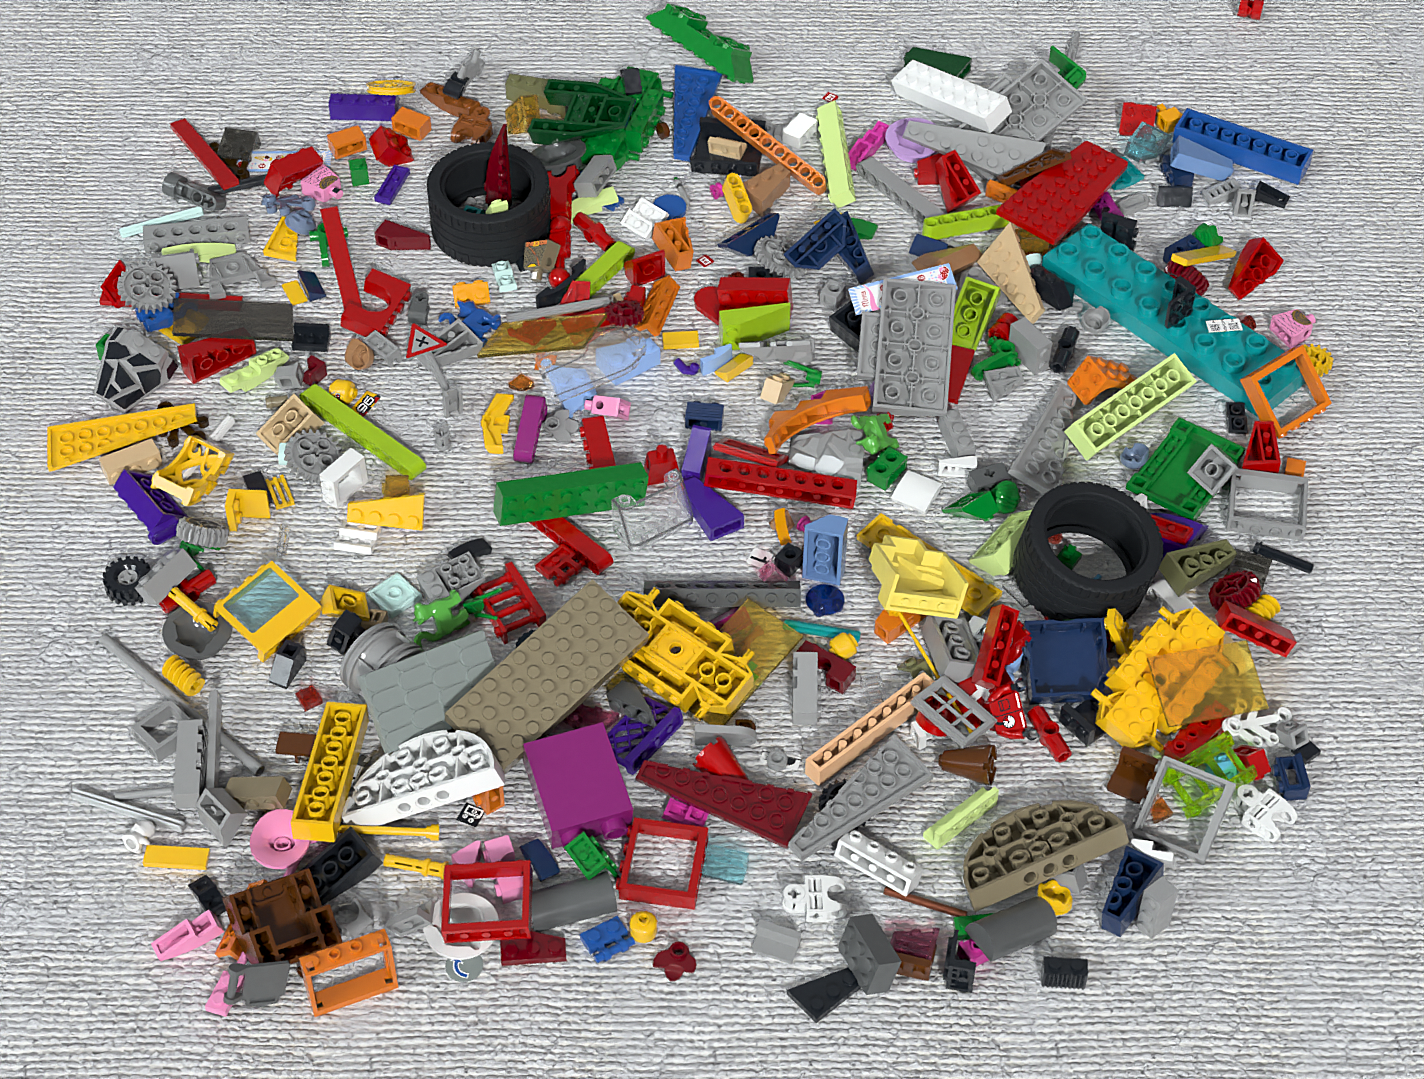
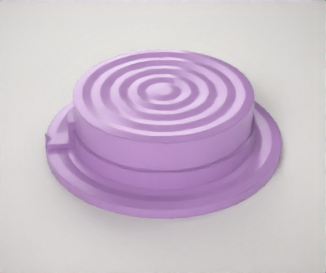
[885,118,937,163]

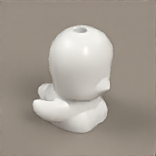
[123,820,155,854]

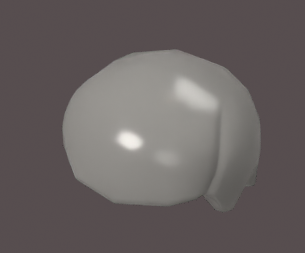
[1082,306,1110,333]

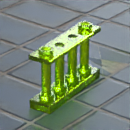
[1162,730,1258,819]

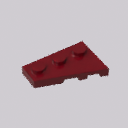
[500,929,567,966]

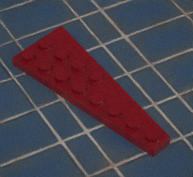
[635,760,813,849]

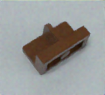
[275,732,316,764]

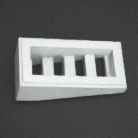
[938,456,977,478]

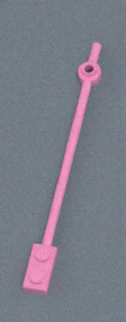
[205,840,318,1017]

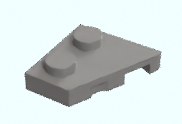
[983,366,1024,401]

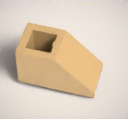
[760,372,795,404]

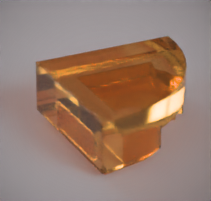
[509,374,535,391]
[1151,797,1173,824]

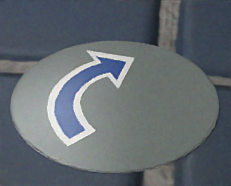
[445,955,483,982]

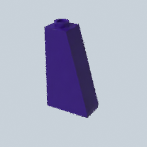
[679,477,744,542]

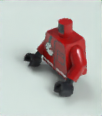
[976,678,1038,740]

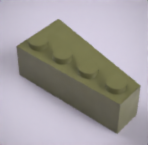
[505,74,569,118]
[1159,539,1237,597]

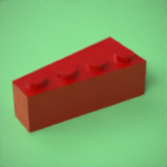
[177,329,257,384]

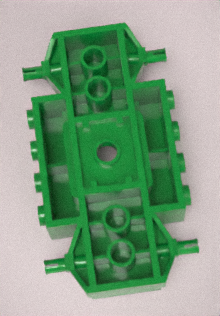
[580,66,673,171]

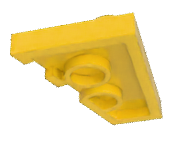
[263,216,298,262]
[1104,608,1134,656]

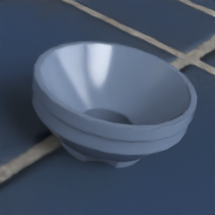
[285,209,316,235]

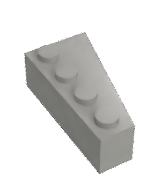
[171,719,208,809]

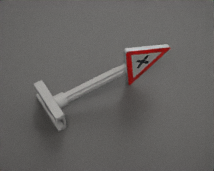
[406,323,463,418]

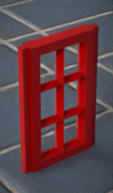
[713,437,789,468]

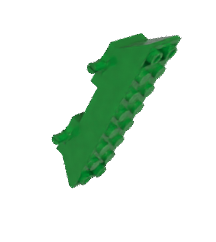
[646,3,754,84]

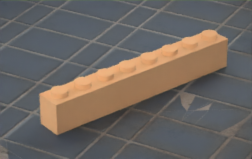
[805,672,937,786]

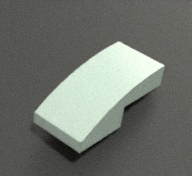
[491,261,517,293]

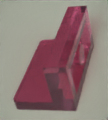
[756,559,788,581]

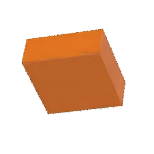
[1284,457,1306,477]

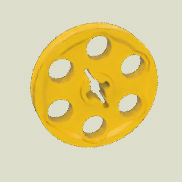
[366,80,416,95]

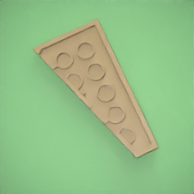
[977,222,1045,324]

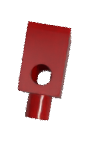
[644,444,682,486]

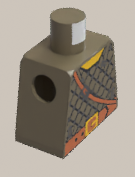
[524,239,561,282]

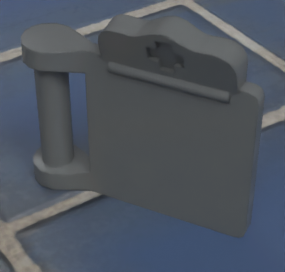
[223,961,290,1007]

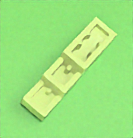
[551,186,618,224]
[161,243,236,267]

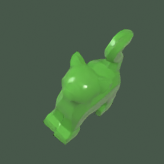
[851,414,900,455]
[413,589,470,648]

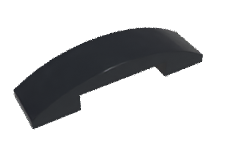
[536,258,586,309]

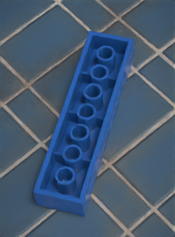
[1172,108,1313,185]

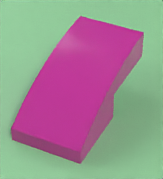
[662,798,709,827]

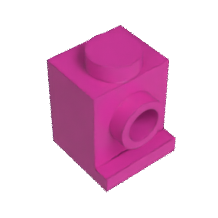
[957,938,989,966]

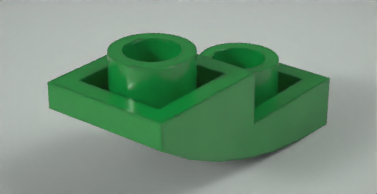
[851,218,878,240]

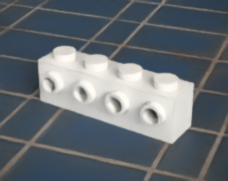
[834,829,923,897]

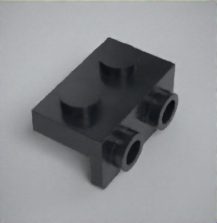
[291,323,331,352]

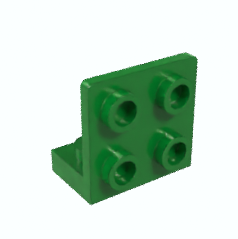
[564,832,619,880]

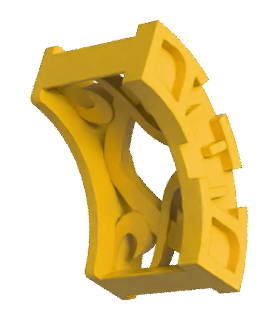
[151,435,235,506]

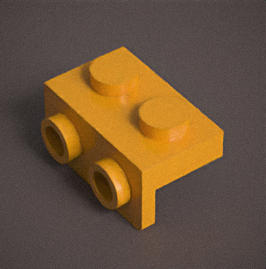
[452,280,490,308]

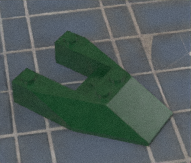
[528,79,636,145]

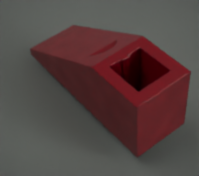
[374,219,431,250]

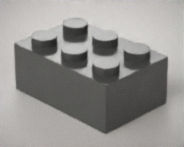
[838,914,902,995]

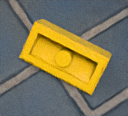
[715,354,753,382]

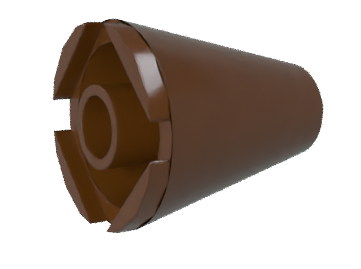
[938,744,997,785]

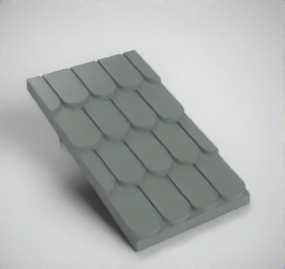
[357,630,496,754]

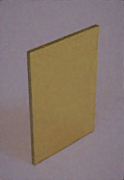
[1147,640,1269,727]

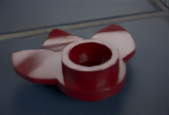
[653,941,697,982]

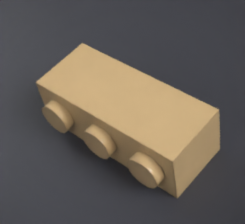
[99,438,163,485]

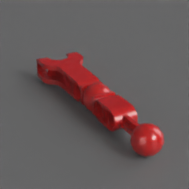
[547,165,580,288]

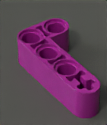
[514,395,548,463]

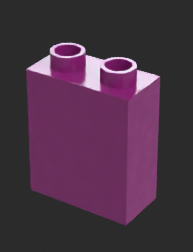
[523,722,633,851]

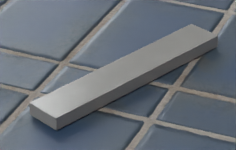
[206,690,222,788]

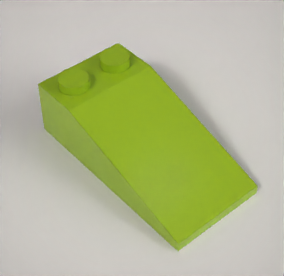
[952,276,1001,352]
[719,303,790,350]

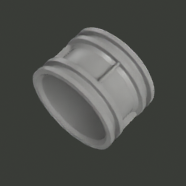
[340,622,425,697]

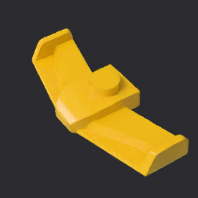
[481,393,514,454]

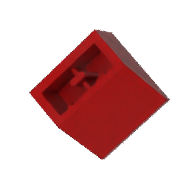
[369,125,414,167]

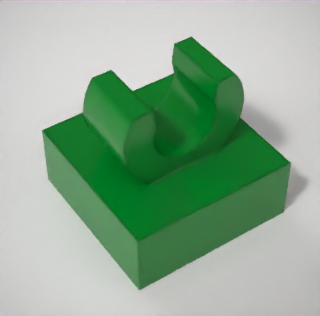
[1056,544,1082,570]

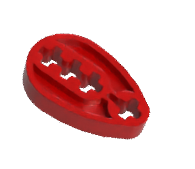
[916,695,956,737]

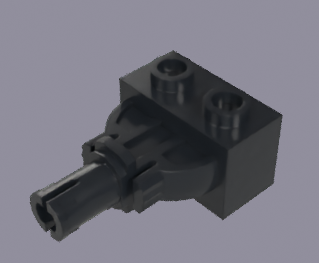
[327,609,366,655]

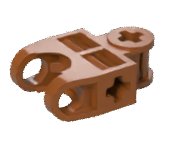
[451,106,493,145]

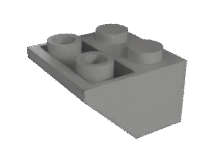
[196,788,248,847]

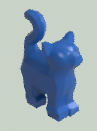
[135,292,198,332]
[438,301,501,347]

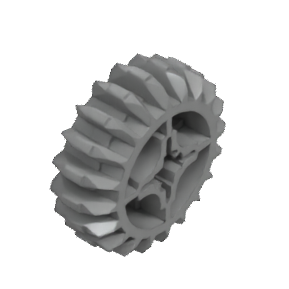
[176,517,229,548]

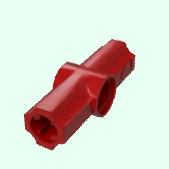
[573,212,616,252]
[159,569,217,613]
[1027,705,1072,763]

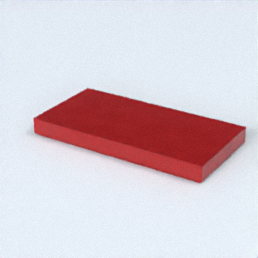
[948,345,975,404]

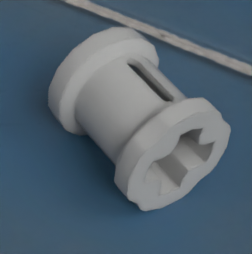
[433,426,451,451]

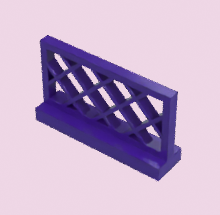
[607,696,684,775]

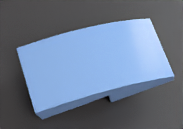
[700,344,732,376]

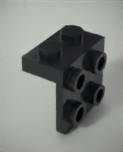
[1165,276,1196,329]
[1059,700,1106,747]

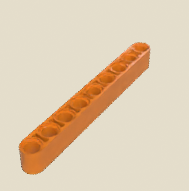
[709,96,827,195]

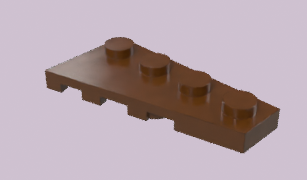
[997,148,1072,186]

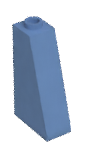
[1170,135,1234,182]

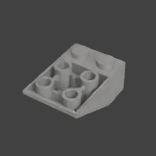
[416,551,486,610]

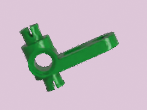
[309,223,348,268]
[971,336,1021,381]

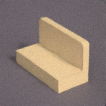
[708,137,747,160]

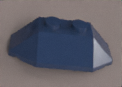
[783,208,846,270]
[717,213,780,257]

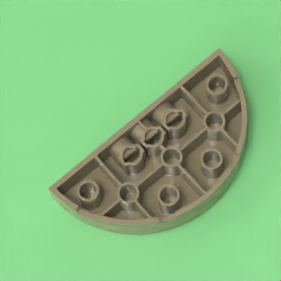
[963,800,1129,912]

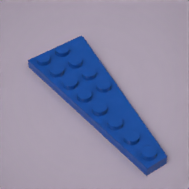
[674,65,722,162]

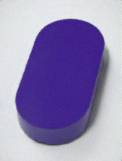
[148,517,181,545]

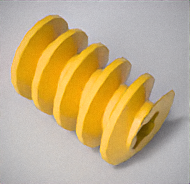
[1245,594,1281,621]
[162,655,205,696]

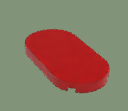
[694,286,740,326]

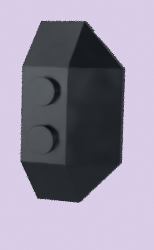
[1030,266,1075,311]

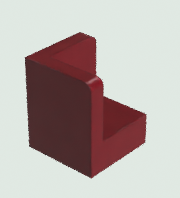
[303,355,327,386]

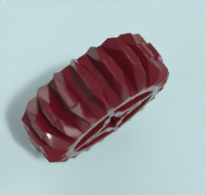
[1164,260,1209,296]
[1208,570,1262,612]

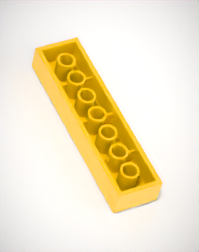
[291,702,369,842]

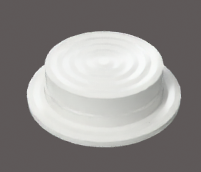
[423,893,499,960]

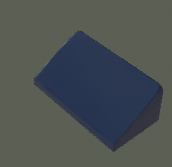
[909,234,948,257]
[297,270,326,302]

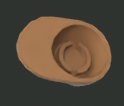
[345,338,375,370]

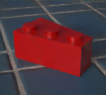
[264,146,324,198]

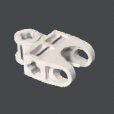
[1234,784,1298,842]
[782,875,847,922]

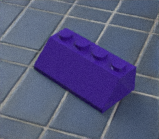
[328,93,400,121]
[113,469,189,532]

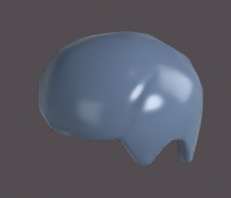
[1120,443,1149,469]

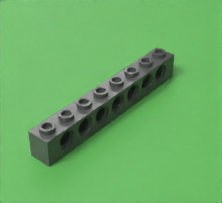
[643,581,801,607]

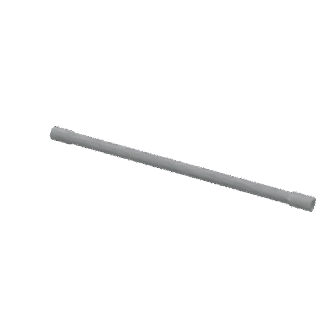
[99,633,265,776]

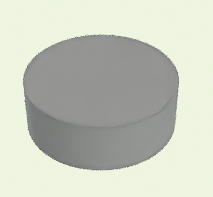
[767,750,788,771]

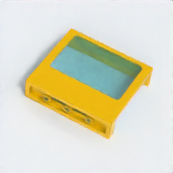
[213,561,322,663]

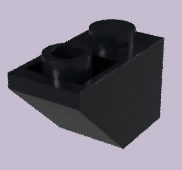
[269,639,306,689]

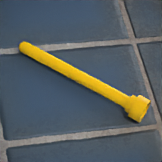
[338,824,439,841]

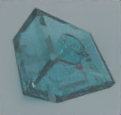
[1124,121,1172,162]

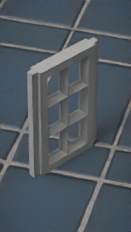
[910,675,997,749]

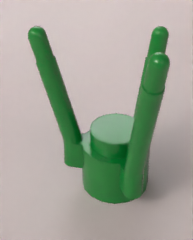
[783,360,822,388]
[179,540,221,572]
[463,588,502,620]

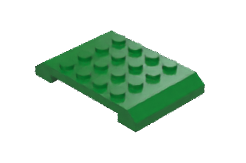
[1125,417,1245,521]

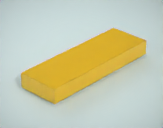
[142,845,210,870]

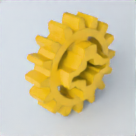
[1303,344,1333,377]

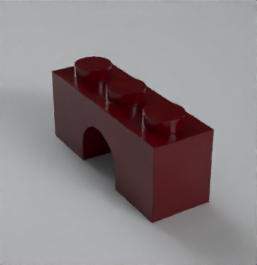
[792,640,856,694]

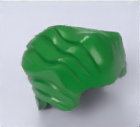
[1192,223,1223,248]
[991,480,1021,514]

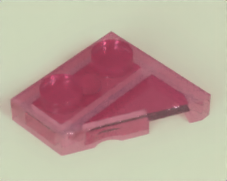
[890,928,940,960]

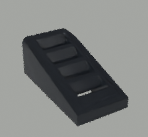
[1254,181,1290,208]

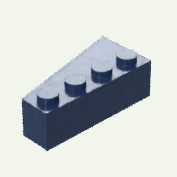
[836,211,874,284]

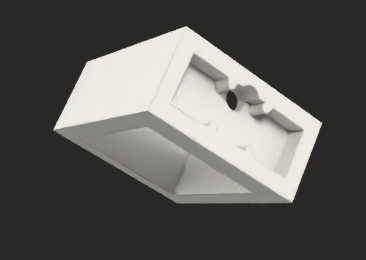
[319,448,368,508]

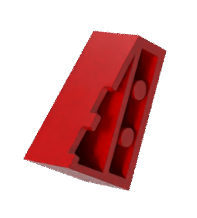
[935,149,981,214]
[1240,421,1281,477]

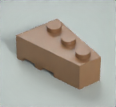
[743,163,791,217]

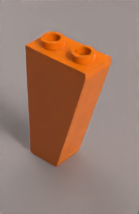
[874,609,928,644]

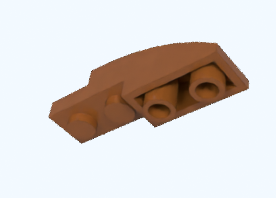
[420,82,480,118]

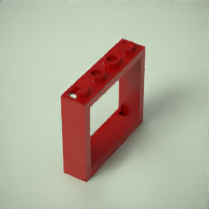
[616,817,709,910]
[441,860,533,943]

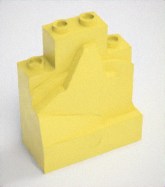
[869,535,969,619]

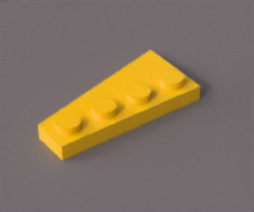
[347,492,425,531]

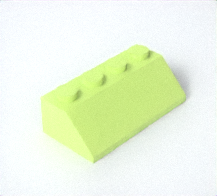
[969,510,1032,576]

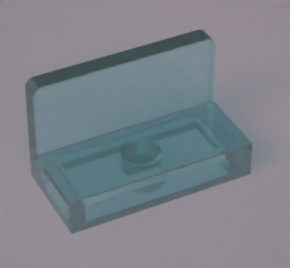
[702,844,749,885]

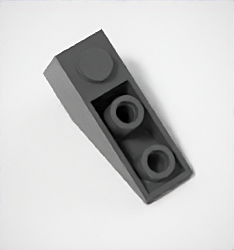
[606,680,657,727]

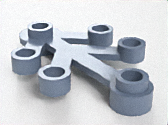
[261,194,316,215]

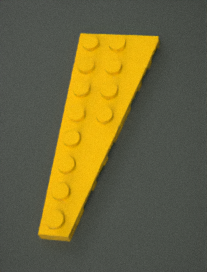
[47,403,197,472]

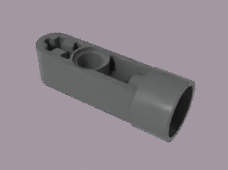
[162,172,226,211]

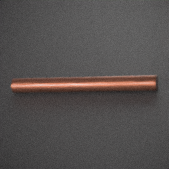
[883,886,968,917]

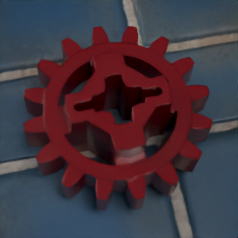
[605,300,644,327]

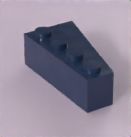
[1102,845,1164,937]

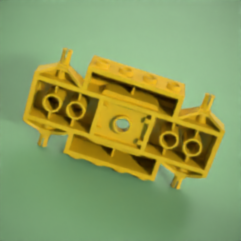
[617,587,755,721]
[1090,606,1231,753]

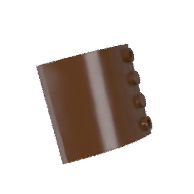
[222,868,343,964]

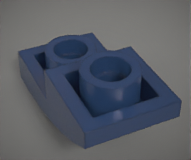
[519,838,561,882]

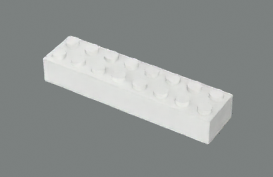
[891,60,1012,133]

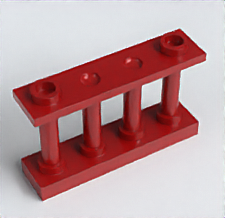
[470,561,547,645]

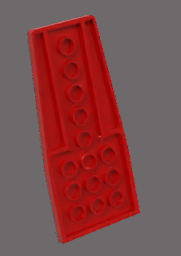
[996,141,1128,245]

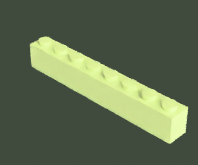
[816,100,856,208]

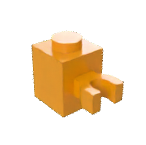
[1156,103,1183,135]

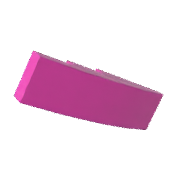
[849,121,890,171]

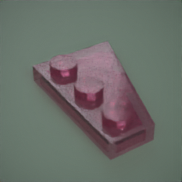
[563,703,619,730]

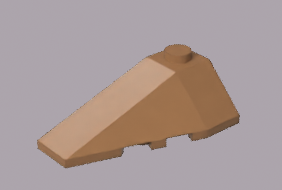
[912,244,983,276]

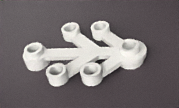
[1222,696,1292,748]

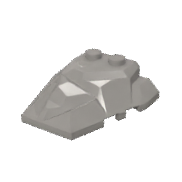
[739,338,815,366]
[788,428,866,488]

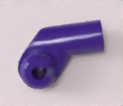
[674,358,700,375]

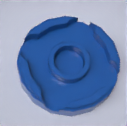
[653,194,686,220]

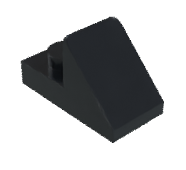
[620,68,642,96]

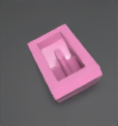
[451,840,482,888]

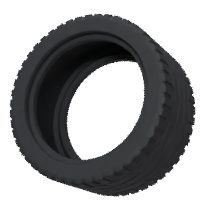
[427,142,551,267]
[1013,481,1163,622]

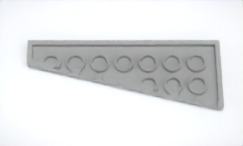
[902,121,1046,187]

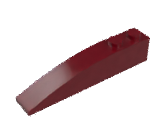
[484,124,512,210]

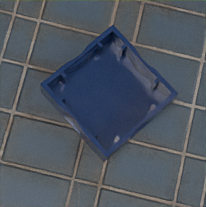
[1023,618,1113,705]

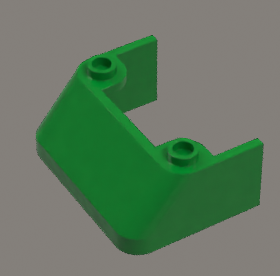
[1049,45,1086,90]

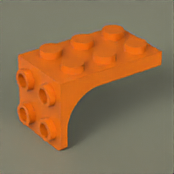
[1067,355,1138,405]

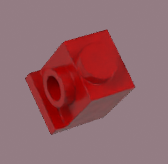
[623,285,646,307]

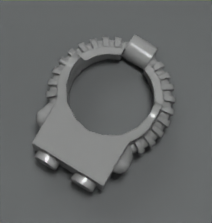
[331,898,374,940]

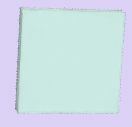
[367,572,422,619]

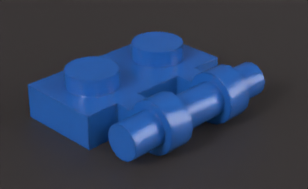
[580,916,635,963]

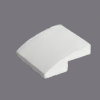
[620,197,669,240]
[891,470,943,514]
[334,520,382,555]
[1131,839,1176,869]

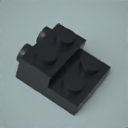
[1100,212,1139,251]

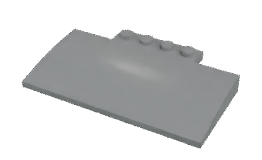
[958,59,1088,182]
[856,278,956,416]

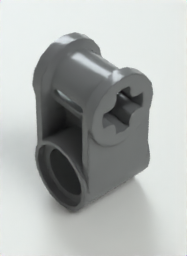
[408,291,430,325]

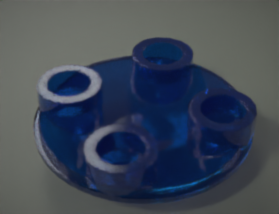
[806,584,845,617]

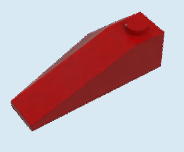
[1228,237,1284,300]

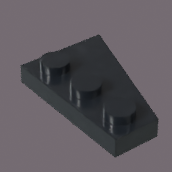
[787,967,861,1023]

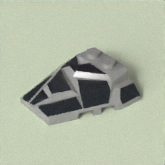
[93,327,178,414]

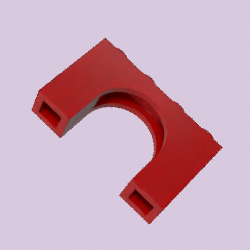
[340,268,412,337]

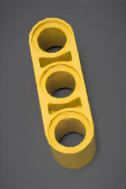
[722,173,752,224]

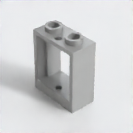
[131,700,194,763]

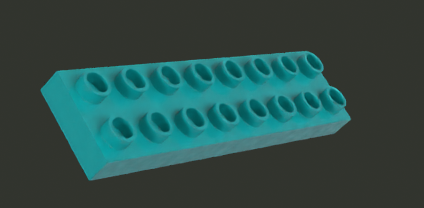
[1042,223,1306,417]

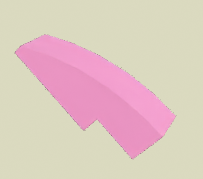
[151,910,224,961]

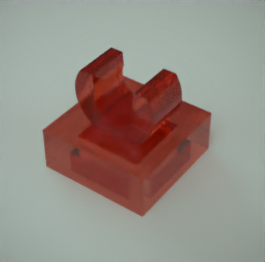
[295,685,323,712]

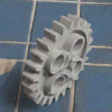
[754,235,807,278]
[117,261,177,314]
[284,429,344,485]

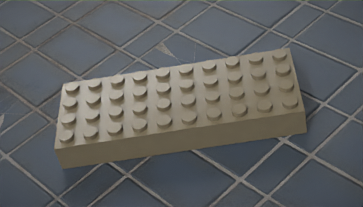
[445,579,650,775]

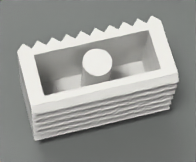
[782,113,818,149]

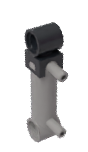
[443,49,485,100]

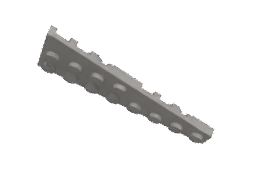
[1008,383,1077,494]
[788,734,933,861]

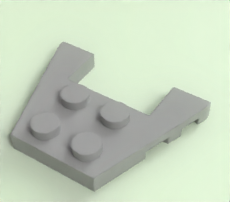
[209,252,277,301]

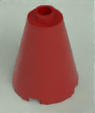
[692,736,749,780]

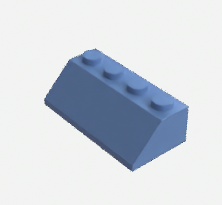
[802,514,849,586]

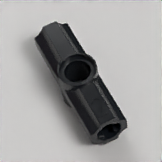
[1050,326,1080,374]

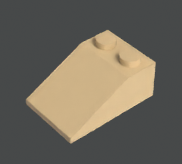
[256,394,325,455]

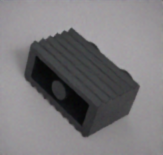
[1041,956,1088,990]

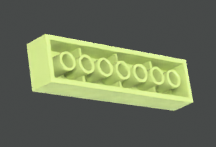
[1064,353,1197,461]

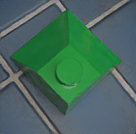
[942,491,999,522]

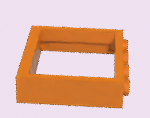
[1240,345,1332,439]
[299,928,399,1017]

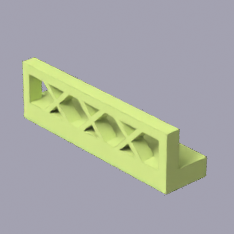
[923,786,999,850]

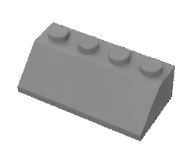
[921,615,979,683]

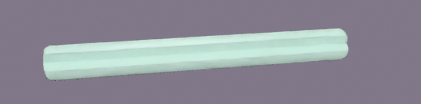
[119,206,204,238]

